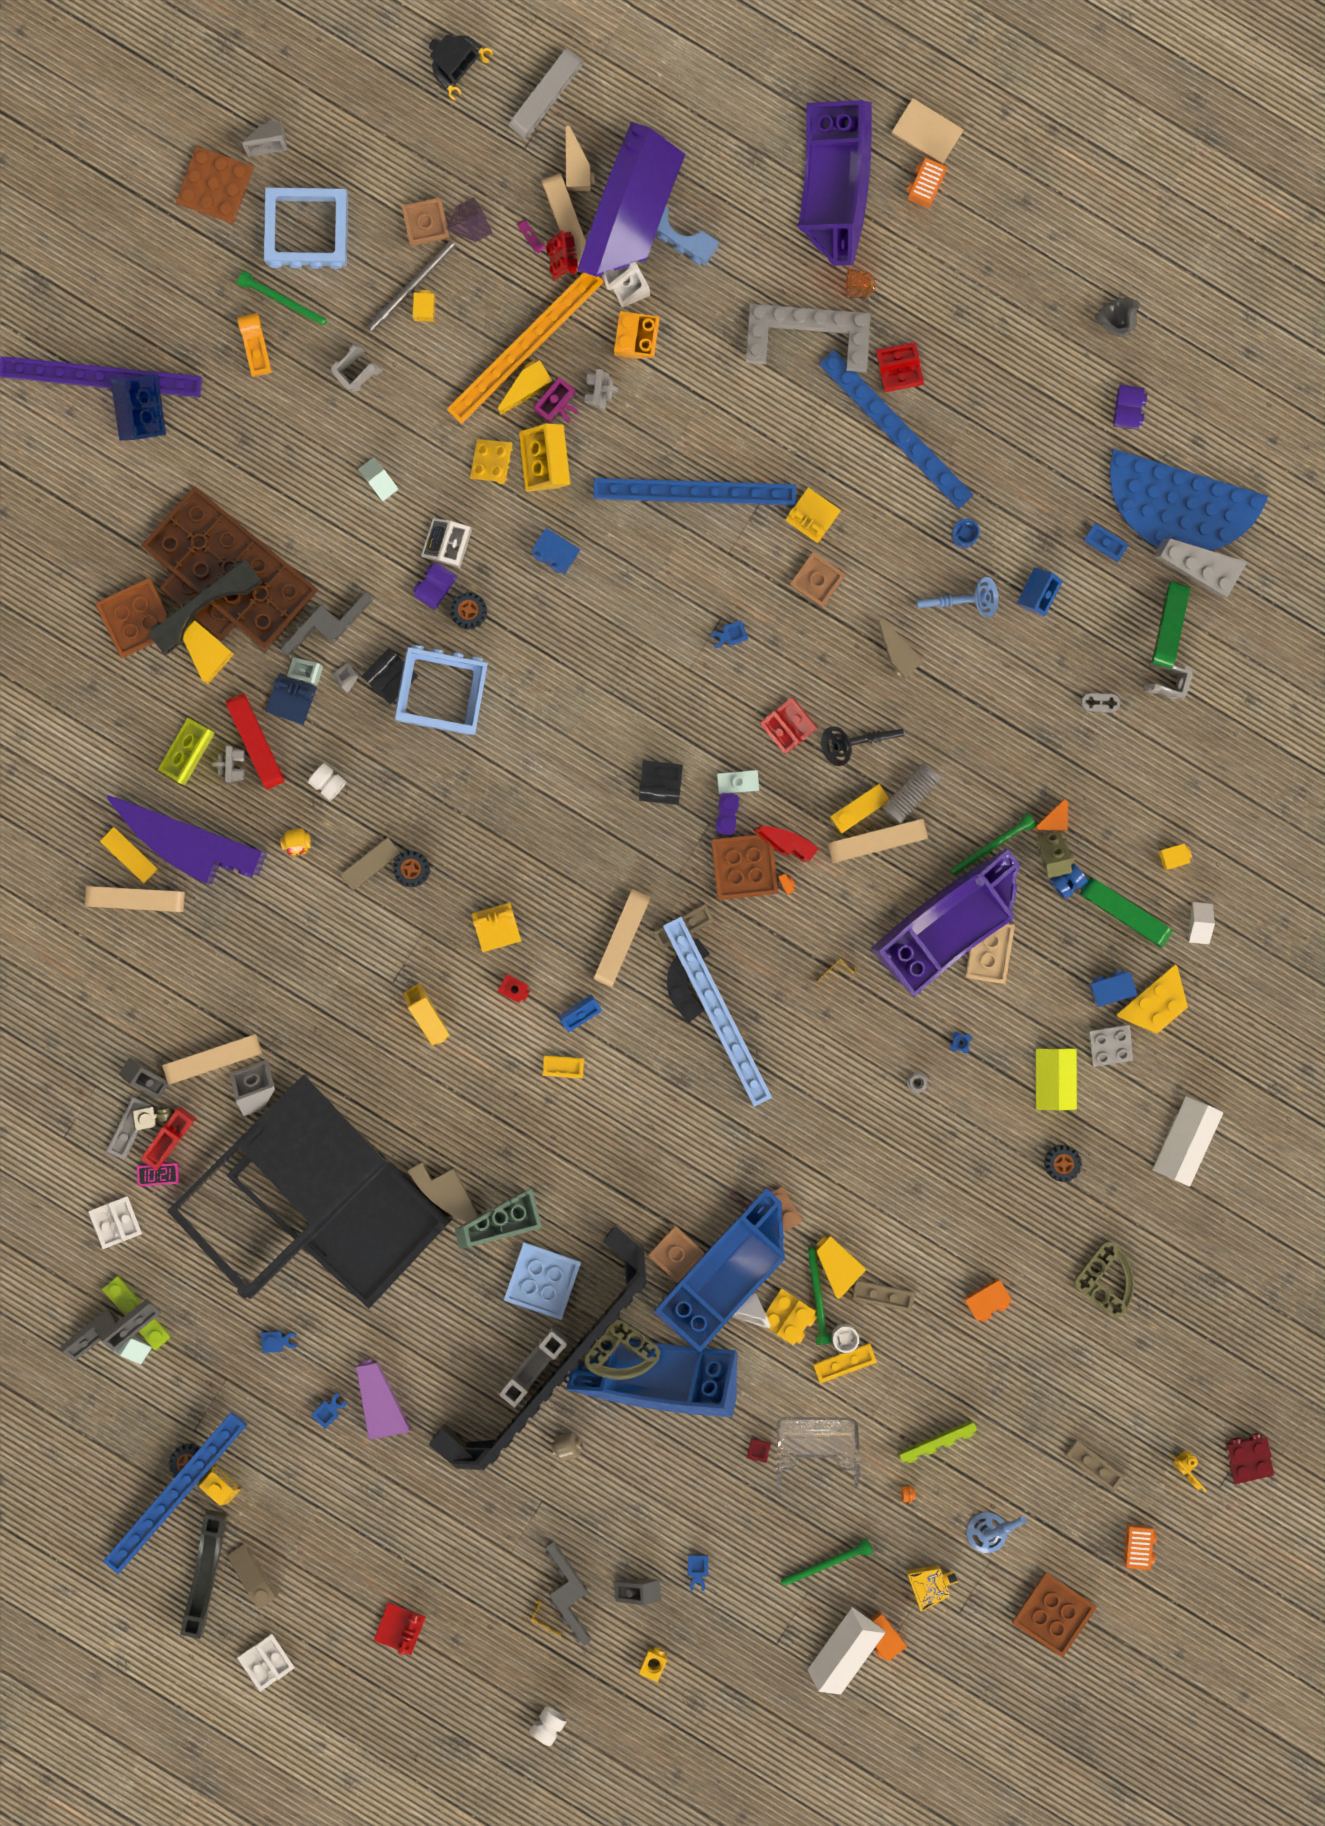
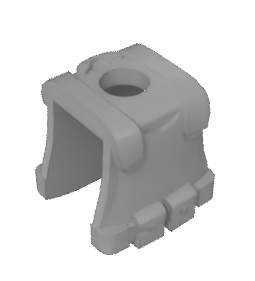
[331,342,382,392]
[1143,661,1193,699]

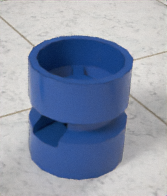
[951,519,980,549]
[1049,863,1088,900]

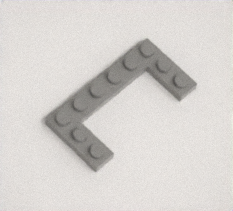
[746,304,871,372]

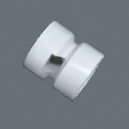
[308,763,347,801]
[831,1323,859,1353]
[529,1706,567,1746]

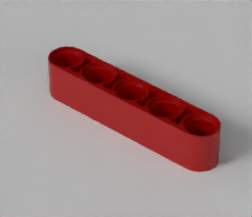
[225,692,285,790]

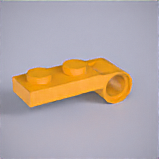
[237,313,272,377]

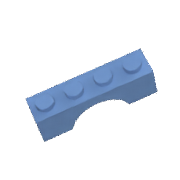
[656,207,719,266]

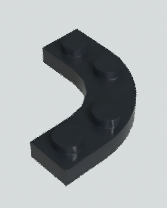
[667,938,710,1023]

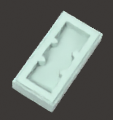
[717,770,759,794]

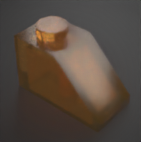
[845,269,875,299]

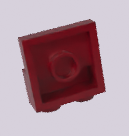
[1224,1433,1275,1484]

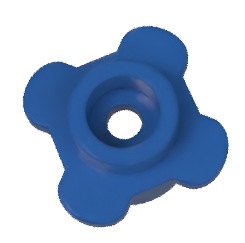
[950,1032,972,1053]

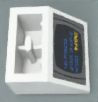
[421,518,472,569]

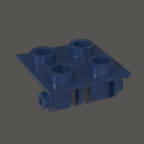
[265,674,317,725]

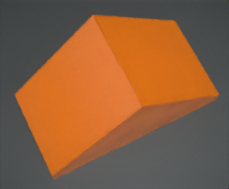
[1034,799,1068,831]

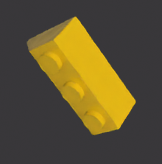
[519,423,570,492]

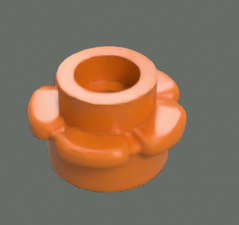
[901,1484,915,1504]

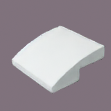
[88,1196,142,1250]
[237,1634,295,1692]

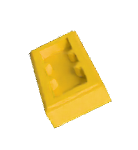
[542,1055,584,1079]

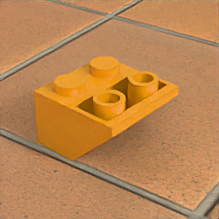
[614,311,660,359]

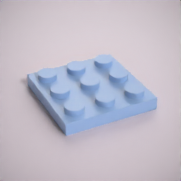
[504,1242,581,1320]

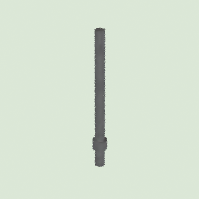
[367,240,456,332]

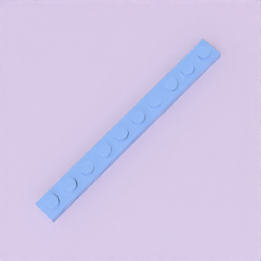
[663,917,772,1107]

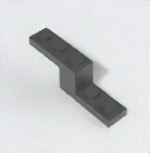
[281,591,374,657]
[60,1298,161,1361]
[545,1539,591,1646]

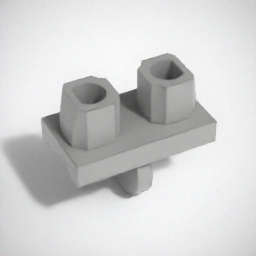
[585,369,618,410]
[212,746,245,784]

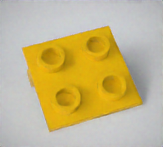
[470,439,513,484]
[785,487,841,544]
[472,903,521,952]
[1171,1451,1207,1492]

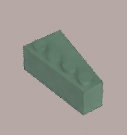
[454,1188,542,1249]

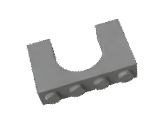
[499,1326,569,1408]

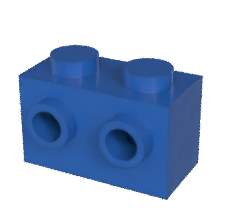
[531,528,580,575]
[1017,567,1063,617]
[1089,969,1137,1007]

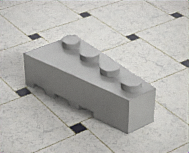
[1153,539,1247,597]

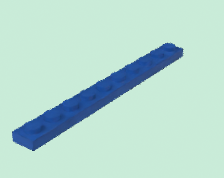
[819,350,974,510]
[594,478,796,506]
[103,1411,247,1574]

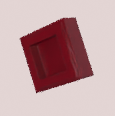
[746,1438,771,1463]

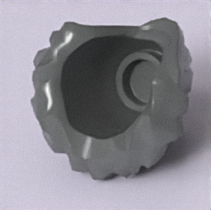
[1094,297,1140,337]

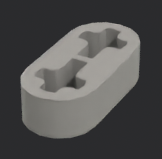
[1081,693,1120,713]

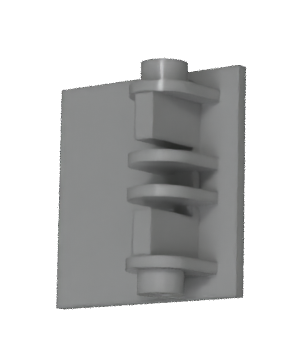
[1088,1024,1133,1067]

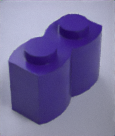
[1113,385,1147,430]
[413,562,457,611]
[716,793,739,836]

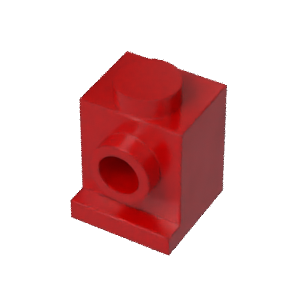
[498,974,530,1003]

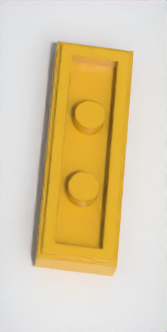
[100,827,158,883]
[813,1342,877,1383]

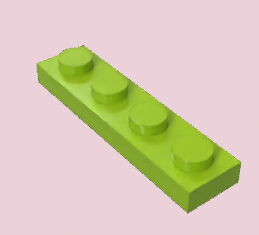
[102,1276,172,1351]
[898,1420,977,1463]

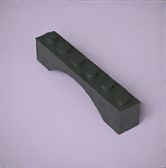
[148,560,263,655]
[180,1510,228,1639]

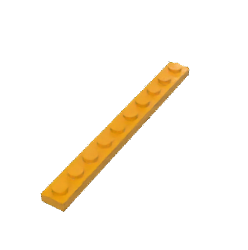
[447,273,604,425]

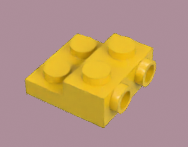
[765,1288,817,1346]

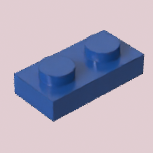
[1084,523,1129,562]
[558,994,602,1033]

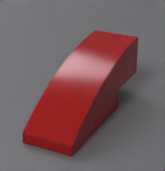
[753,826,819,862]
[141,1107,197,1171]

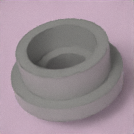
[907,1073,927,1093]

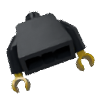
[429,35,493,101]

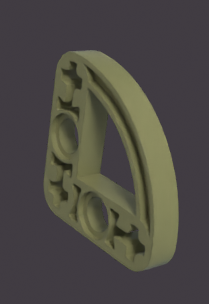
[1074,1241,1134,1317]
[585,1320,660,1380]

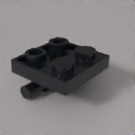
[361,648,419,705]
[639,760,683,805]

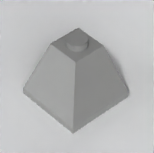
[242,120,288,157]
[230,1059,275,1116]

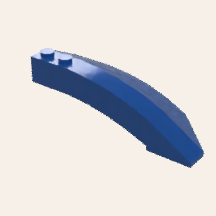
[652,1188,785,1352]
[566,1337,737,1417]

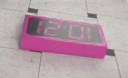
[137,1163,180,1186]

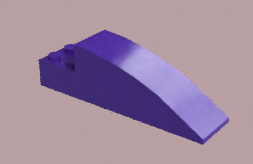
[107,795,267,885]

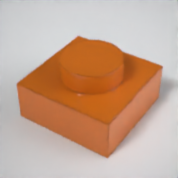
[777,873,796,895]

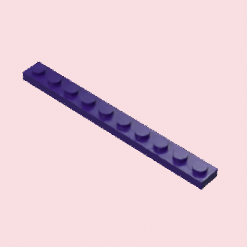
[0,356,203,398]

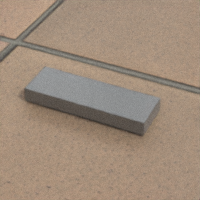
[106,1096,152,1160]

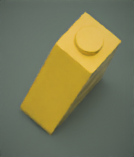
[183,620,234,684]
[403,983,450,1046]
[816,1235,866,1299]

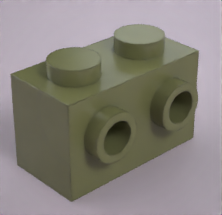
[1037,831,1074,878]

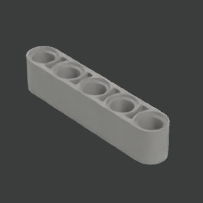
[509,48,584,139]

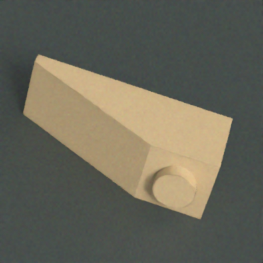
[566,126,595,191]

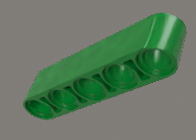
[1152,581,1190,669]
[1079,877,1173,948]

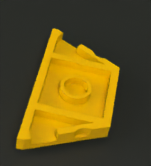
[1116,964,1188,1034]

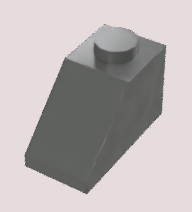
[118,1058,168,1099]
[614,1578,661,1605]

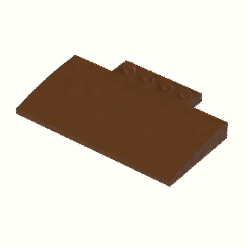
[141,486,318,653]

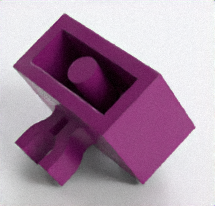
[533,377,578,424]

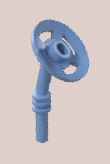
[916,577,999,618]
[967,1512,1027,1553]

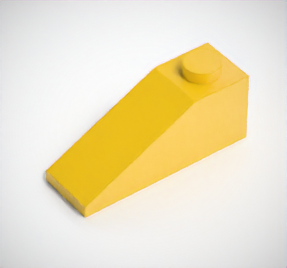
[498,360,553,415]
[829,784,889,834]

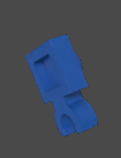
[710,620,748,648]
[261,1330,297,1353]
[311,1392,348,1429]
[688,1554,708,1591]

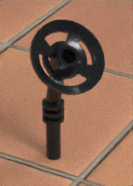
[821,726,904,766]

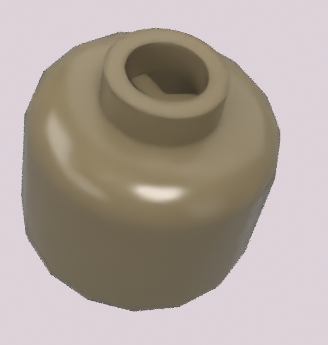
[552,1432,583,1461]

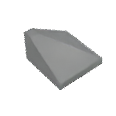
[332,662,358,693]

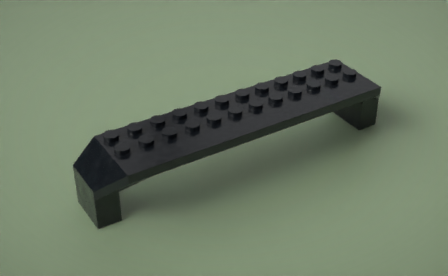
[429,1223,647,1470]

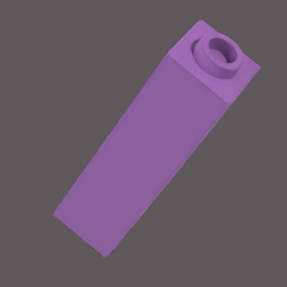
[356,1359,411,1439]

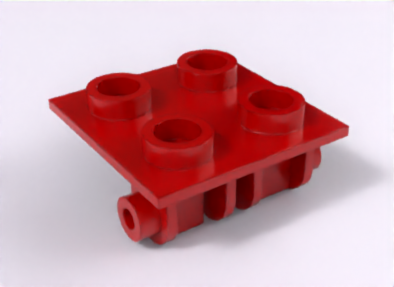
[546,230,578,282]
[373,1602,426,1655]

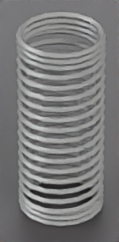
[882,763,941,824]

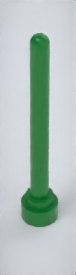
[237,270,327,325]
[950,812,1037,875]
[808,1247,832,1345]
[781,1538,874,1586]

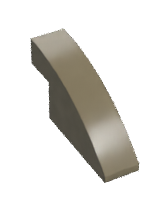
[408,1162,479,1222]

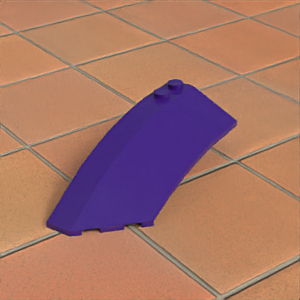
[796,100,872,266]
[577,121,686,277]
[870,848,1020,997]

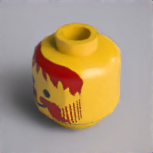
[280,828,311,856]

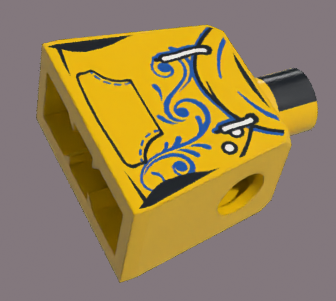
[199,1464,242,1506]
[907,1565,958,1611]

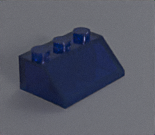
[110,374,166,441]

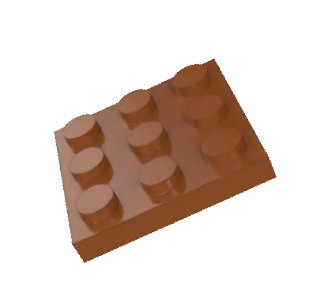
[176,146,254,225]
[95,577,168,659]
[712,835,778,900]
[1011,1571,1097,1658]

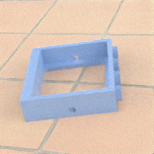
[264,188,348,269]
[393,645,488,736]

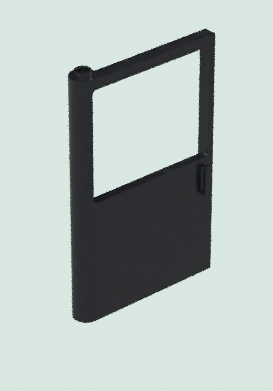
[167,1075,389,1299]
[227,1129,453,1309]

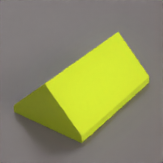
[158,717,215,785]
[1036,1049,1077,1110]

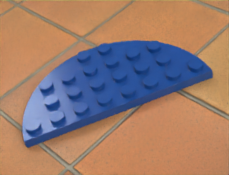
[1109,449,1268,551]

